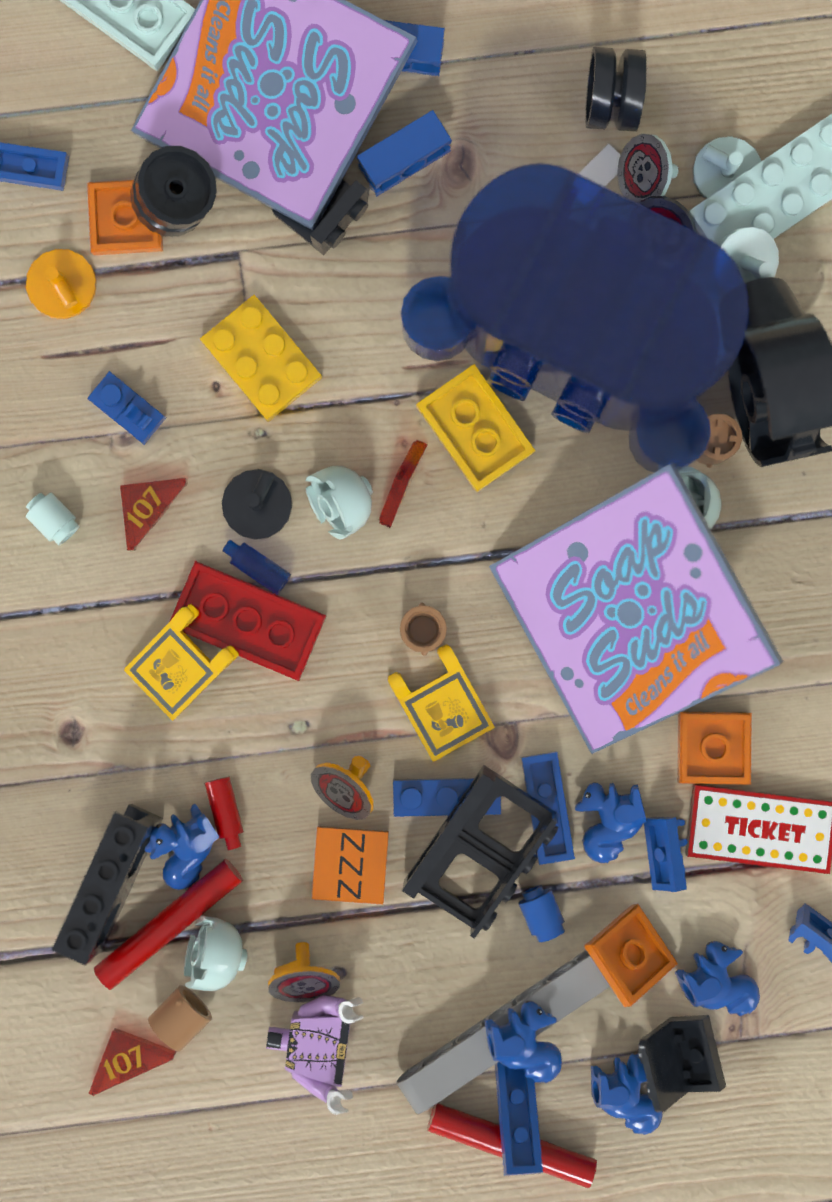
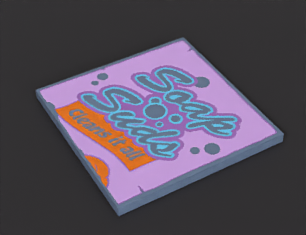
[131,0,418,231]
[489,463,783,754]

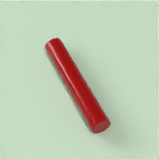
[93,859,243,990]
[427,1103,597,1188]

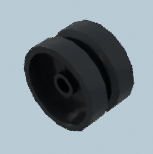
[585,47,647,132]
[130,146,217,236]

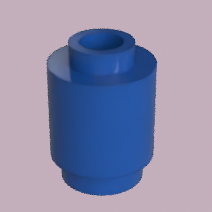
[518,885,565,943]

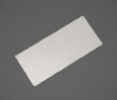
[565,144,621,207]

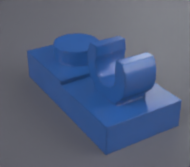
[87,371,166,444]
[644,817,688,892]
[788,903,832,963]

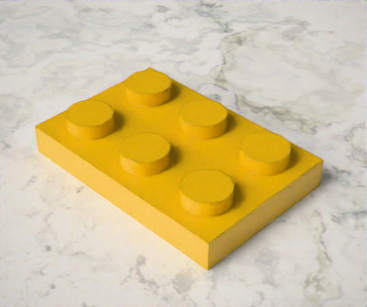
[200,294,322,422]
[416,364,535,493]

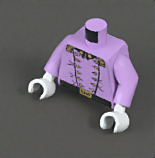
[266,995,363,1115]

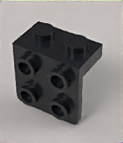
[272,179,369,256]
[638,1015,726,1112]

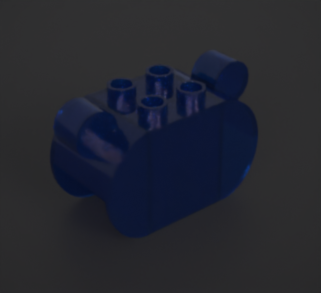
[401,164,748,473]

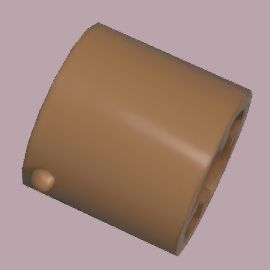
[688,414,742,468]
[400,603,447,656]
[148,985,212,1051]

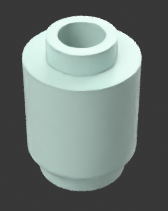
[26,493,80,546]

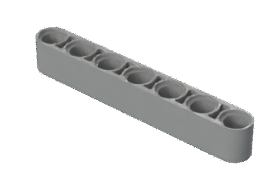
[396,950,610,1114]

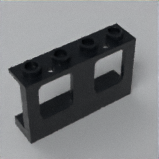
[402,765,558,939]
[51,804,163,966]

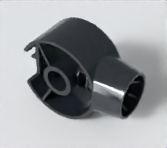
[718,277,832,467]

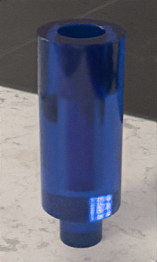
[222,540,292,595]

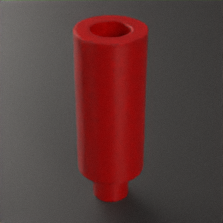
[204,776,244,850]

